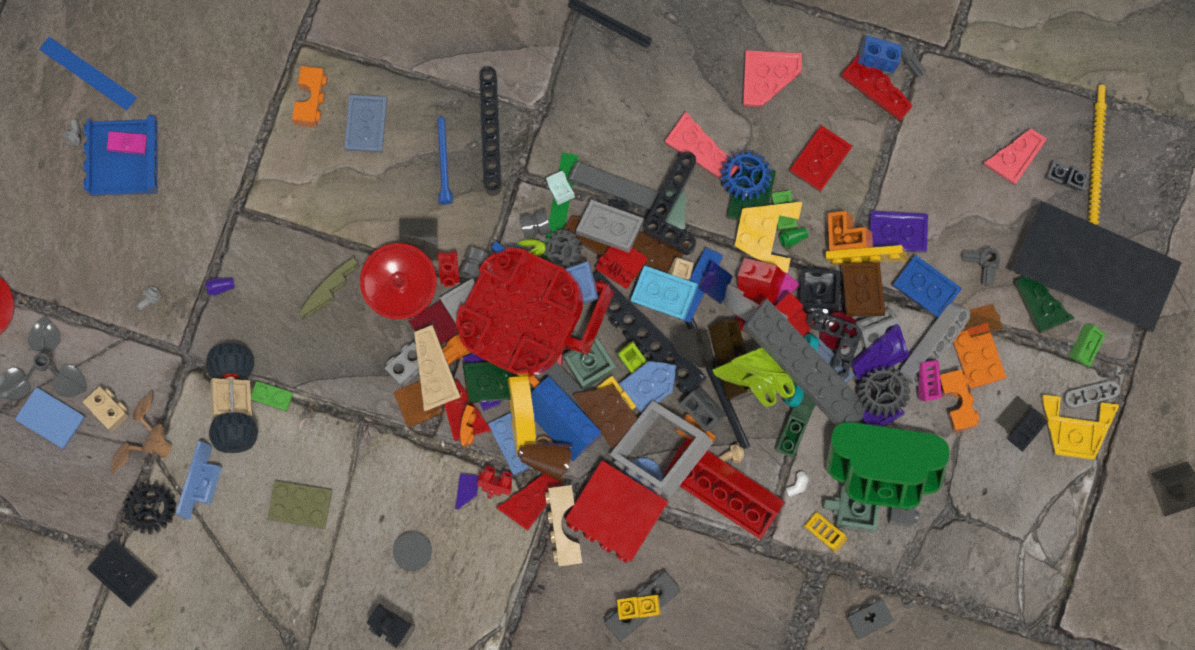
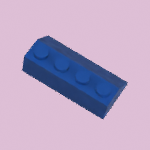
[531,376,602,462]

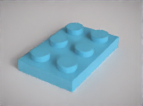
[630,266,698,321]

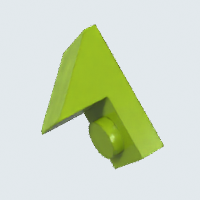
[617,342,647,374]

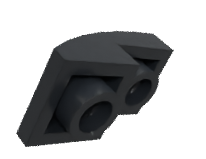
[1045,160,1090,191]

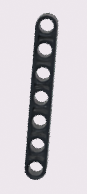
[480,66,502,196]

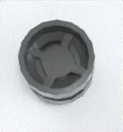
[520,210,551,240]
[459,247,491,281]

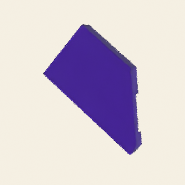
[455,474,479,510]

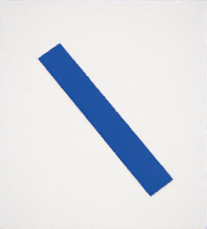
[39,37,137,110]

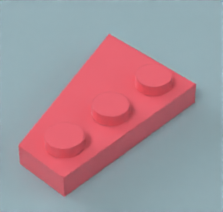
[983,129,1047,185]

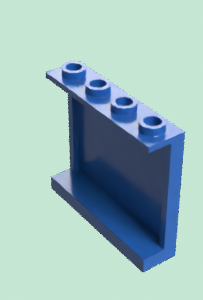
[83,116,158,196]

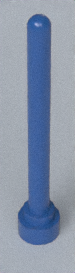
[438,117,453,205]

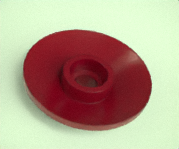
[820,312,857,350]

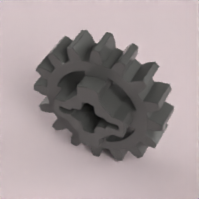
[543,230,583,269]

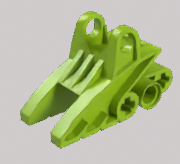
[713,348,795,407]

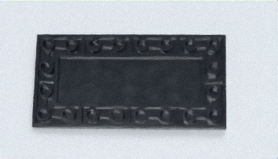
[1011,201,1182,333]

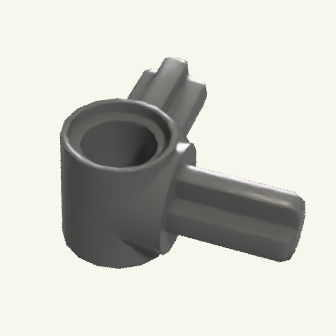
[962,248,1000,286]

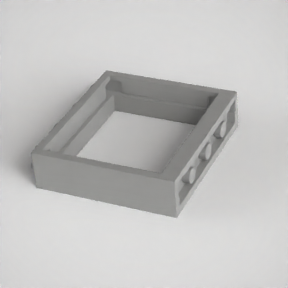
[610,400,713,498]

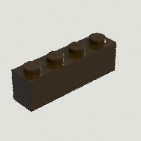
[709,319,753,400]

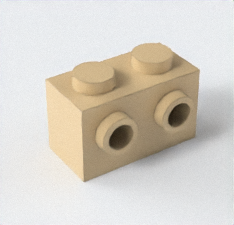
[83,386,129,432]

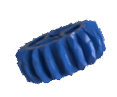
[721,150,772,201]

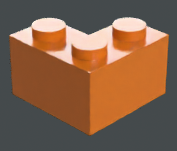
[828,211,873,251]

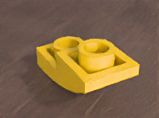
[617,595,661,620]

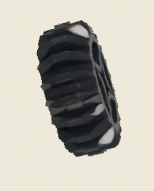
[122,482,176,535]

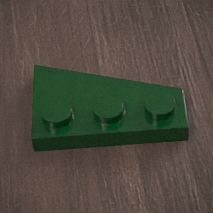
[1014,277,1074,334]

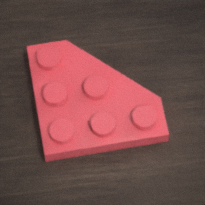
[743,51,802,107]

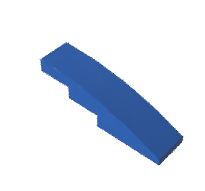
[685,248,723,323]

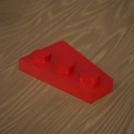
[444,380,491,442]

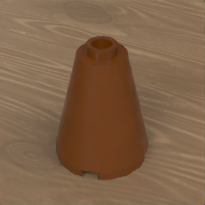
[517,443,573,483]

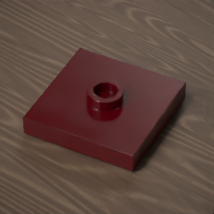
[408,300,459,346]

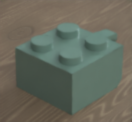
[563,332,616,390]
[824,486,880,533]

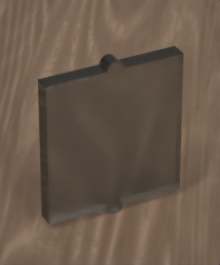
[996,396,1033,435]

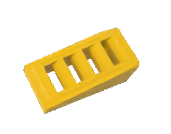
[804,512,848,553]

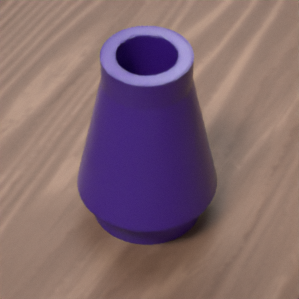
[205,278,235,297]

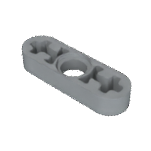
[1064,381,1120,409]

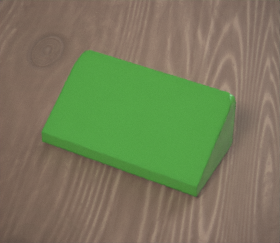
[1069,324,1106,367]

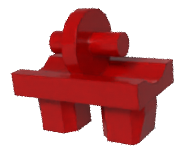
[438,251,459,287]
[477,465,512,499]

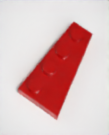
[841,55,913,122]

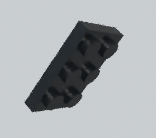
[87,540,157,608]

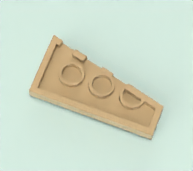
[414,325,461,412]

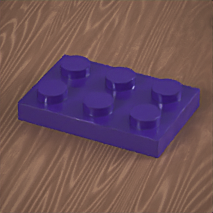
[870,211,928,253]

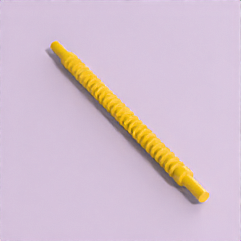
[1088,85,1107,225]

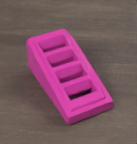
[918,360,942,401]

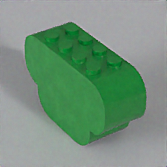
[826,422,950,509]

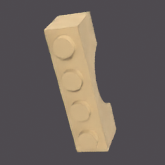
[545,485,582,566]

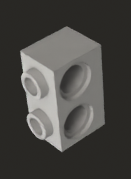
[856,308,900,349]
[385,342,419,388]

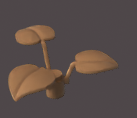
[111,391,172,476]

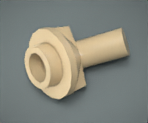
[718,444,744,463]

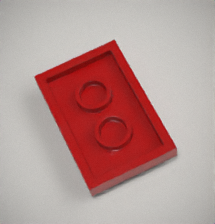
[789,125,853,193]

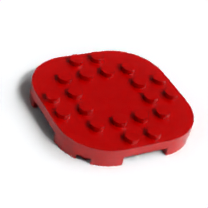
[456,248,583,377]

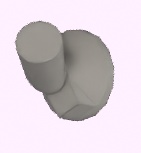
[63,120,80,146]
[136,286,161,311]

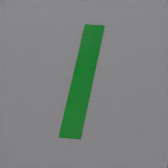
[542,152,579,261]

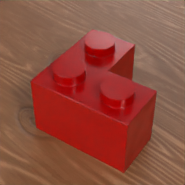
[775,292,816,337]

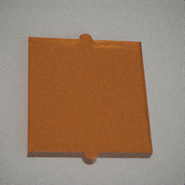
[964,304,1003,338]

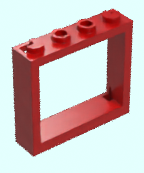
[565,280,614,355]

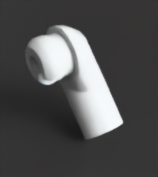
[785,471,809,497]

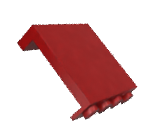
[565,461,669,563]

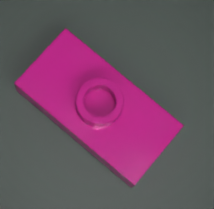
[107,131,147,155]

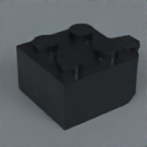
[799,269,840,325]
[366,603,416,648]

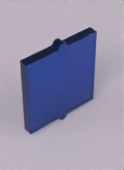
[698,260,733,304]

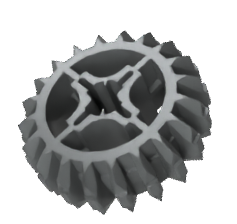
[858,366,911,418]

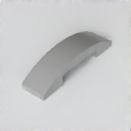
[724,284,788,321]

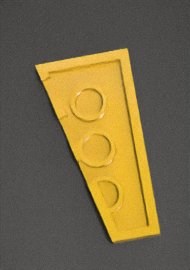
[826,245,908,265]

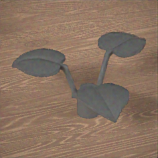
[0,316,86,400]

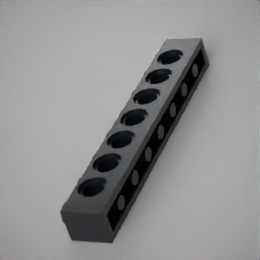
[593,271,707,395]

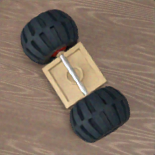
[206,343,258,453]

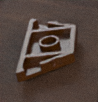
[573,386,638,450]

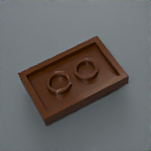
[841,262,886,317]

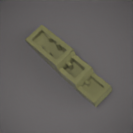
[299,257,359,321]

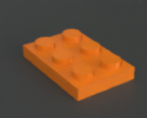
[953,324,1007,390]

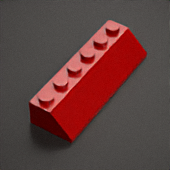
[663,438,785,540]

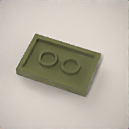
[267,481,333,529]

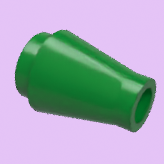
[779,227,809,249]

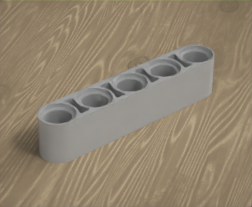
[900,303,970,386]

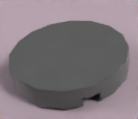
[393,532,432,572]

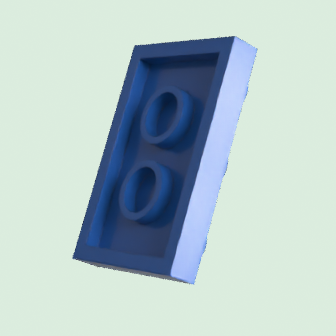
[893,255,962,319]

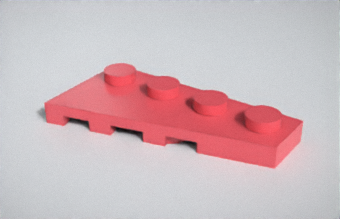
[665,112,738,180]

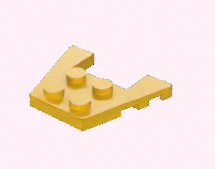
[735,202,802,273]
[1042,395,1119,460]

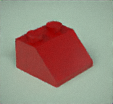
[738,258,786,305]

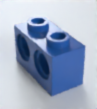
[858,35,902,73]

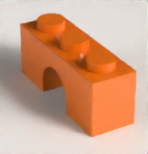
[292,66,328,128]
[940,369,980,434]

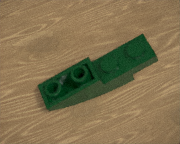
[776,392,816,458]

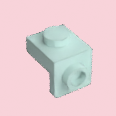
[546,171,575,205]

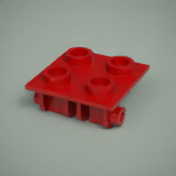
[595,246,648,289]

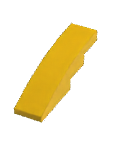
[508,376,536,458]

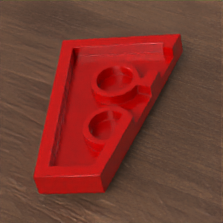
[496,474,562,531]

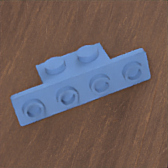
[176,441,222,520]

